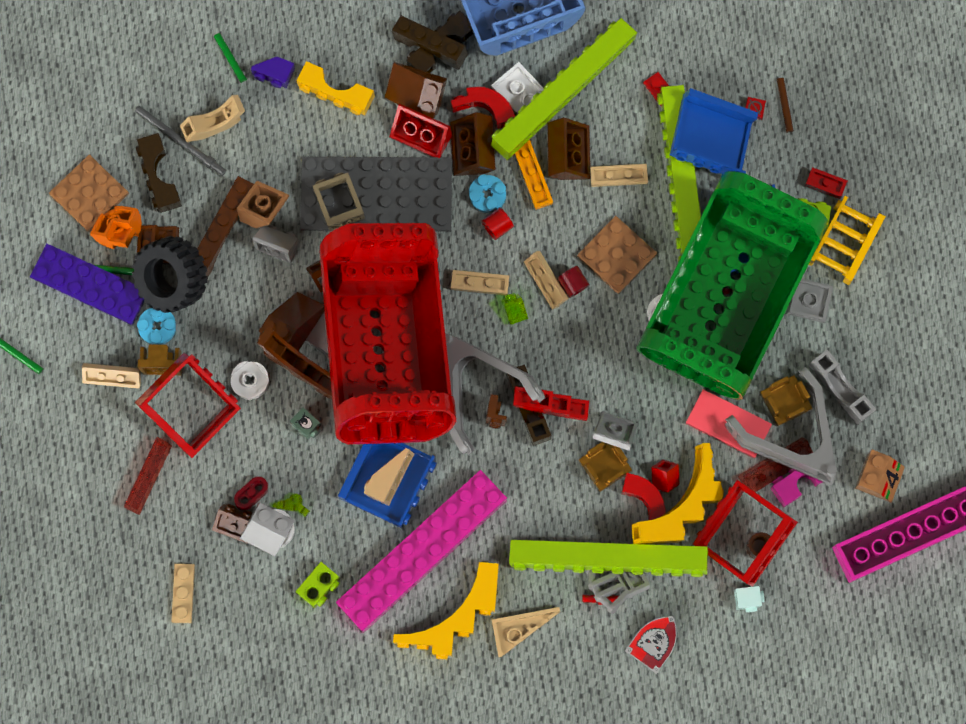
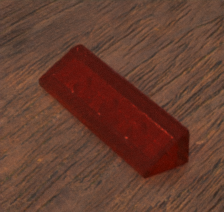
[124,437,172,515]
[738,437,813,492]

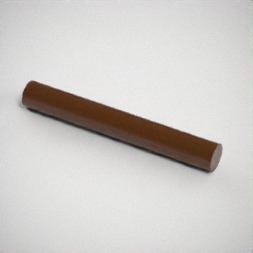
[777,78,794,133]

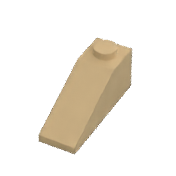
[364,448,414,506]

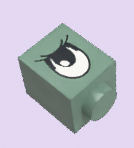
[290,408,321,439]

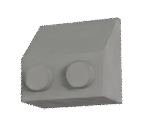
[252,225,300,263]
[240,503,295,556]

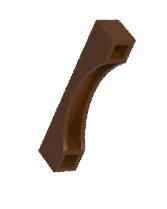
[197,176,254,277]

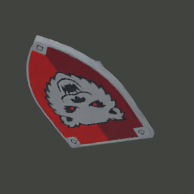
[625,616,677,674]

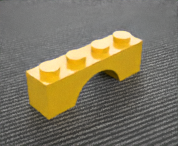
[297,61,375,115]

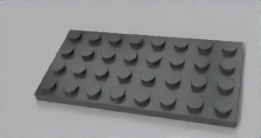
[300,157,452,232]

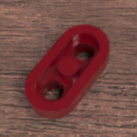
[234,477,268,510]

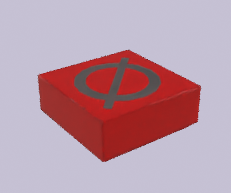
[745,97,766,120]

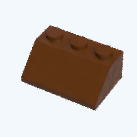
[450,112,496,176]
[547,117,591,180]

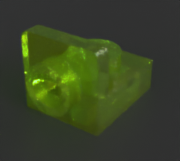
[501,293,528,325]

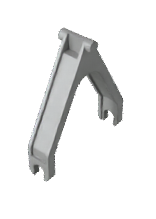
[445,334,545,455]
[725,367,837,486]

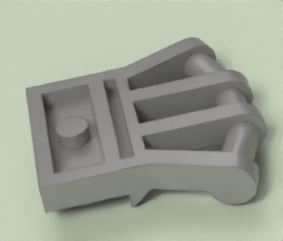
[586,570,650,614]

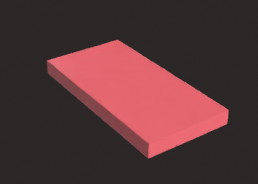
[685,389,772,459]

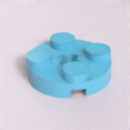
[469,175,506,213]
[137,308,176,345]

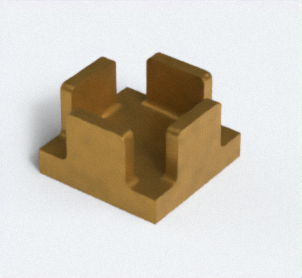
[137,344,182,376]
[760,375,813,426]
[579,442,632,492]

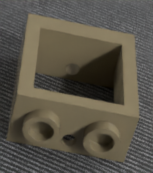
[312,173,365,232]

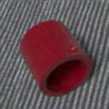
[557,266,590,298]

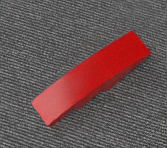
[513,386,589,421]

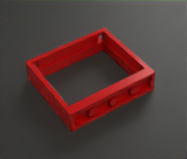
[134,353,241,458]
[693,480,798,587]

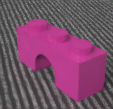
[770,469,823,508]

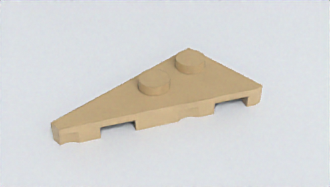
[492,607,560,658]

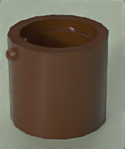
[746,532,771,559]

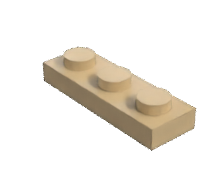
[590,164,648,187]
[524,251,569,310]
[451,270,509,296]
[82,363,141,388]
[171,564,195,624]

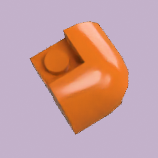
[90,206,142,249]

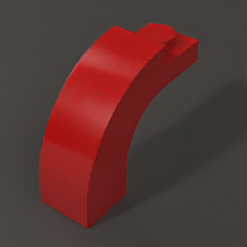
[451,87,515,129]
[622,473,665,520]

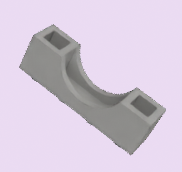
[809,350,876,425]

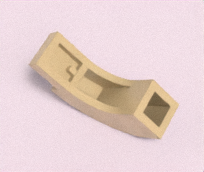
[180,95,245,142]

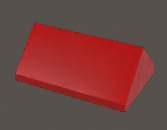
[389,104,452,158]

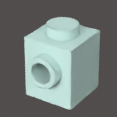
[734,586,764,612]

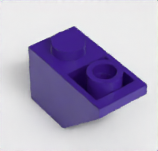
[251,56,295,88]

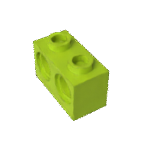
[296,562,340,608]

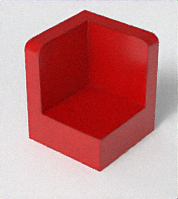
[651,459,680,492]

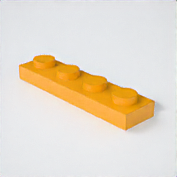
[515,140,553,210]

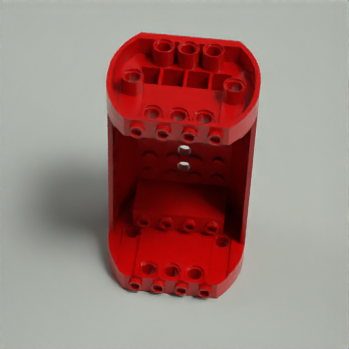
[319,223,456,445]

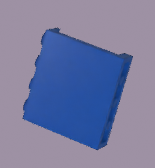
[670,88,758,174]
[338,443,437,528]

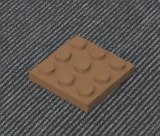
[49,154,129,232]
[577,216,657,295]

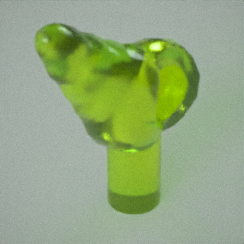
[272,494,310,517]

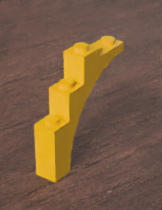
[631,443,724,544]
[393,562,499,660]

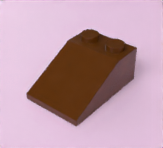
[384,62,447,119]
[259,292,325,351]

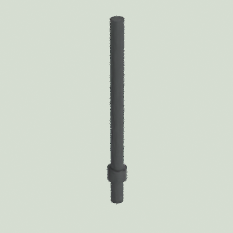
[135,106,227,176]

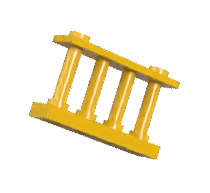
[809,196,886,285]

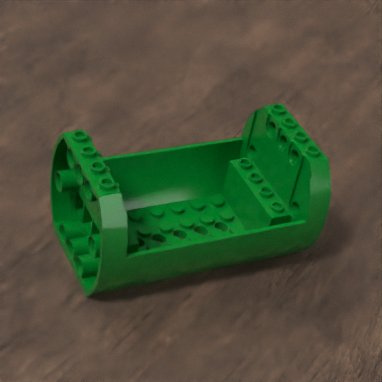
[636,171,829,400]

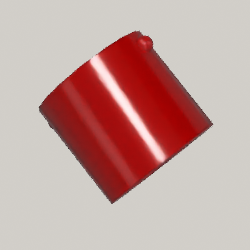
[481,207,514,240]

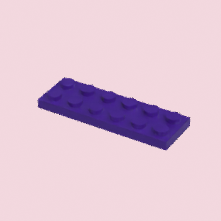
[30,243,145,325]

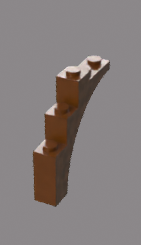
[257,326,333,401]

